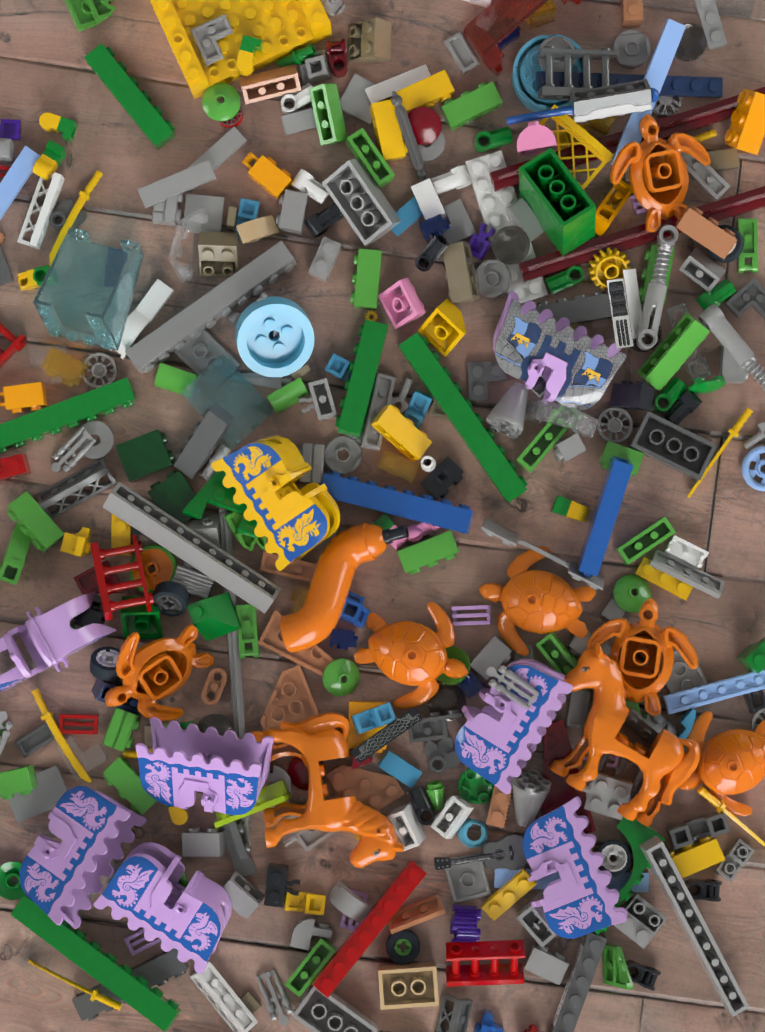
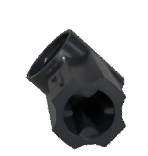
[304,203,344,238]
[415,234,449,272]
[664,389,703,425]
[407,786,435,825]

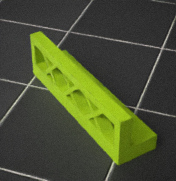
[214,779,291,828]

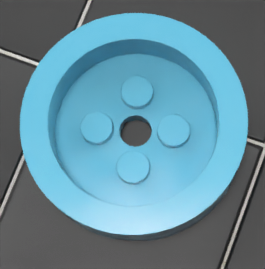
[511,34,583,112]
[235,296,314,377]

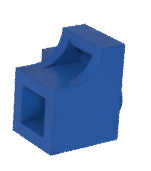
[339,591,370,629]
[473,1009,504,1032]

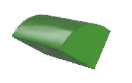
[155,363,198,398]
[267,378,310,415]

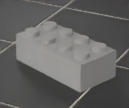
[322,158,401,246]
[292,985,378,1032]

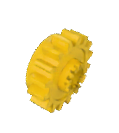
[588,248,631,290]

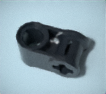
[685,879,722,902]
[626,960,661,991]

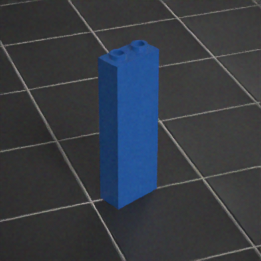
[577,455,634,578]

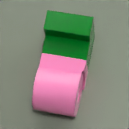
[373,513,407,550]

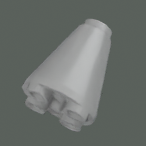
[486,383,528,439]
[512,770,551,826]

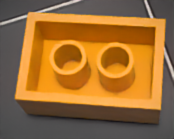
[724,88,765,155]

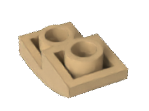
[236,215,279,244]

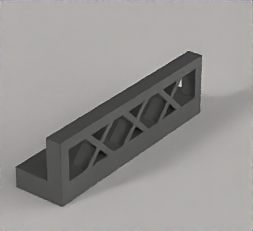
[36,457,117,519]
[436,994,473,1032]

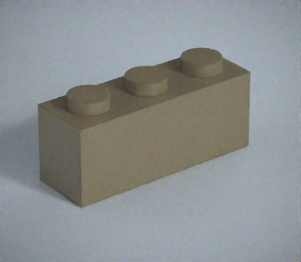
[441,241,480,304]

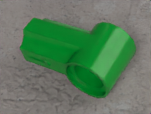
[474,126,513,153]
[545,266,584,295]
[695,278,736,311]
[652,377,687,414]

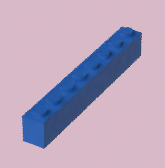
[321,471,474,534]

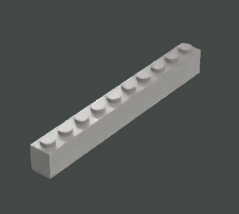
[125,241,297,374]
[103,482,281,614]
[639,836,749,1017]

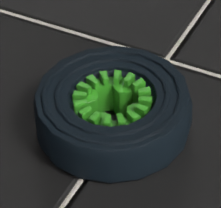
[386,929,420,964]

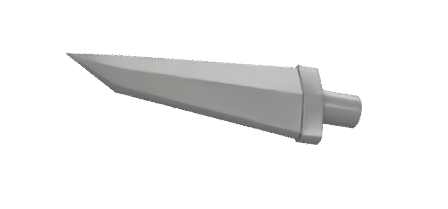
[226,372,292,389]

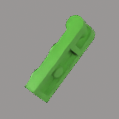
[737,219,758,273]
[236,604,260,659]

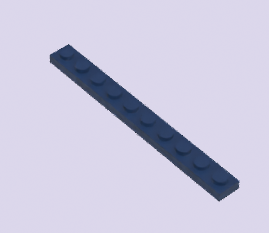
[536,71,723,98]

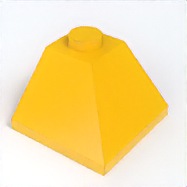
[418,298,467,357]

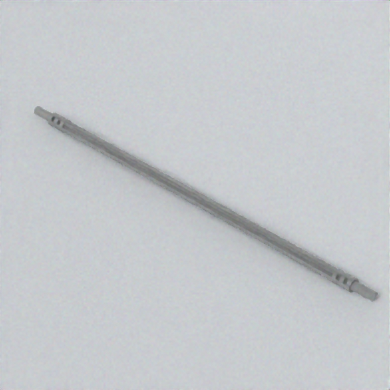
[219,507,252,846]

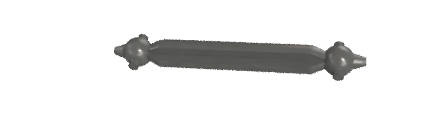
[391,91,427,181]

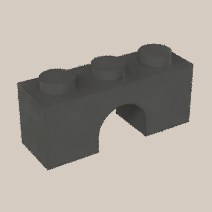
[666,811,730,849]

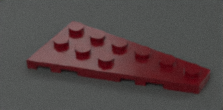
[542,719,596,834]

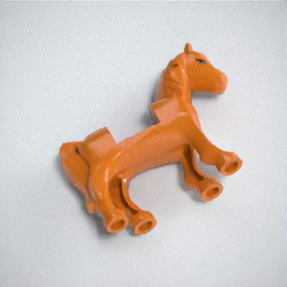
[549,643,700,827]
[251,712,404,868]

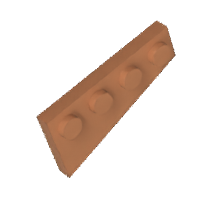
[258,609,334,676]

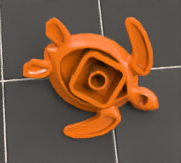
[610,114,711,232]
[479,546,596,656]
[586,598,698,716]
[354,602,468,709]
[105,624,214,721]
[678,711,765,817]

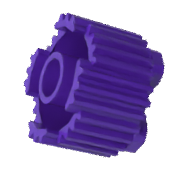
[450,905,481,942]

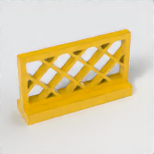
[539,104,613,190]

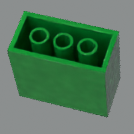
[519,147,596,256]

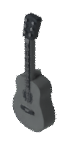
[434,833,527,870]

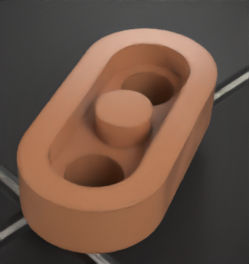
[201,667,228,705]

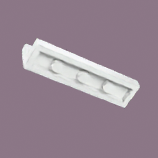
[17,172,65,250]
[189,961,258,1032]

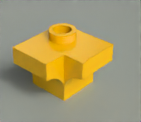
[60,527,93,557]

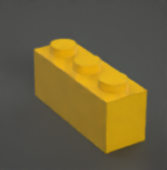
[396,70,454,115]
[369,100,408,162]
[370,404,432,462]
[668,836,725,878]

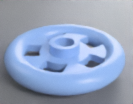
[742,446,765,492]

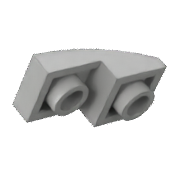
[281,108,317,135]
[507,198,544,242]
[714,839,755,882]

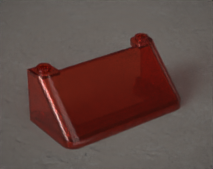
[464,0,584,76]

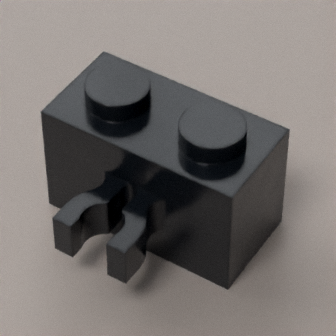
[610,380,655,411]
[421,456,464,500]
[73,595,105,627]
[264,863,301,908]

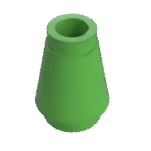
[426,780,445,810]

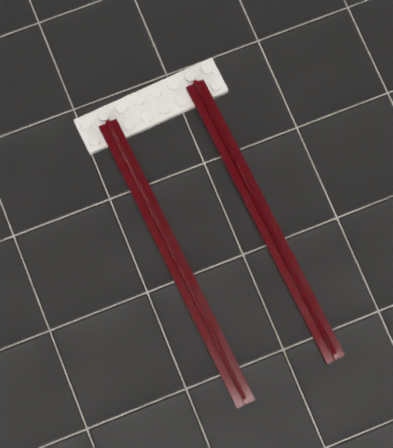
[465,87,765,304]

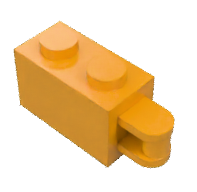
[241,152,292,200]
[0,382,47,414]

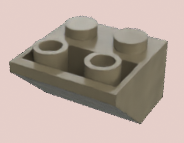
[348,17,392,64]
[198,231,239,277]

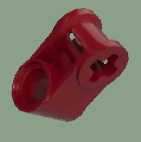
[326,38,348,78]

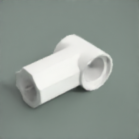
[281,83,313,115]
[431,165,472,195]
[290,169,329,205]

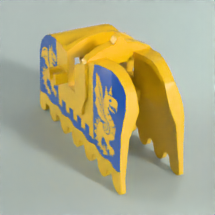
[211,435,340,571]

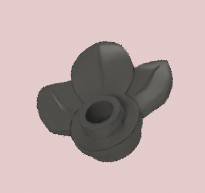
[49,199,87,237]
[425,737,460,773]

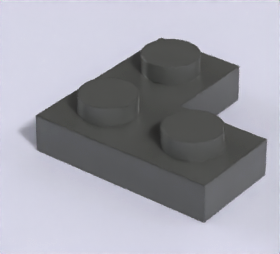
[725,278,765,319]
[467,361,507,401]

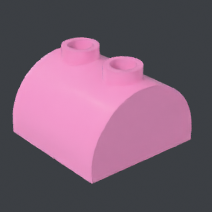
[517,121,557,157]
[378,278,426,329]

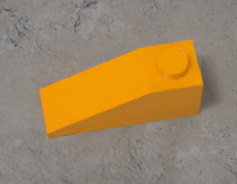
[595,179,633,237]

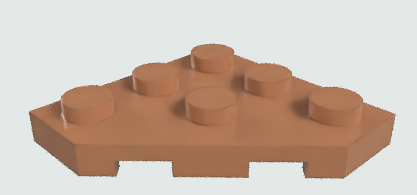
[260,665,319,731]
[326,764,405,811]

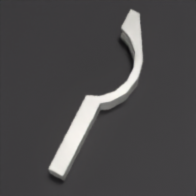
[108,279,174,360]

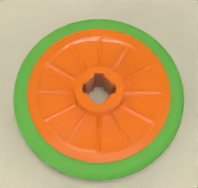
[129,545,177,594]

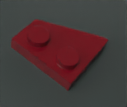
[73,559,125,595]

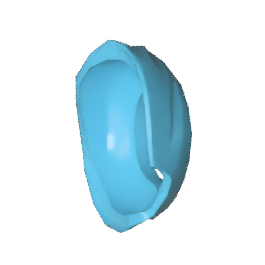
[457,818,489,848]

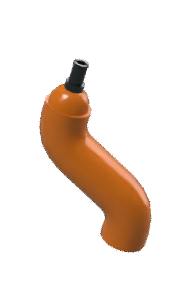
[280,523,409,653]

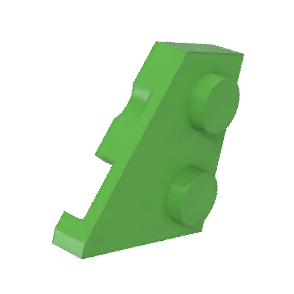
[603,943,633,990]

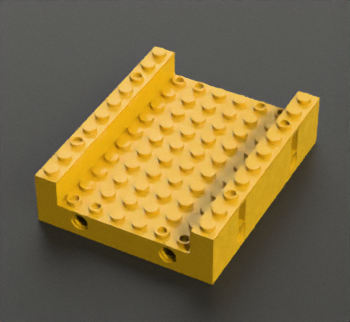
[149,0,332,99]

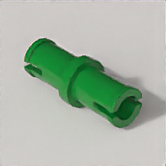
[277,44,316,67]

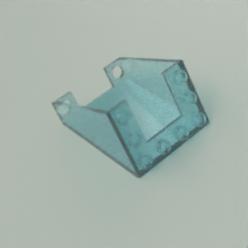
[33,228,144,350]

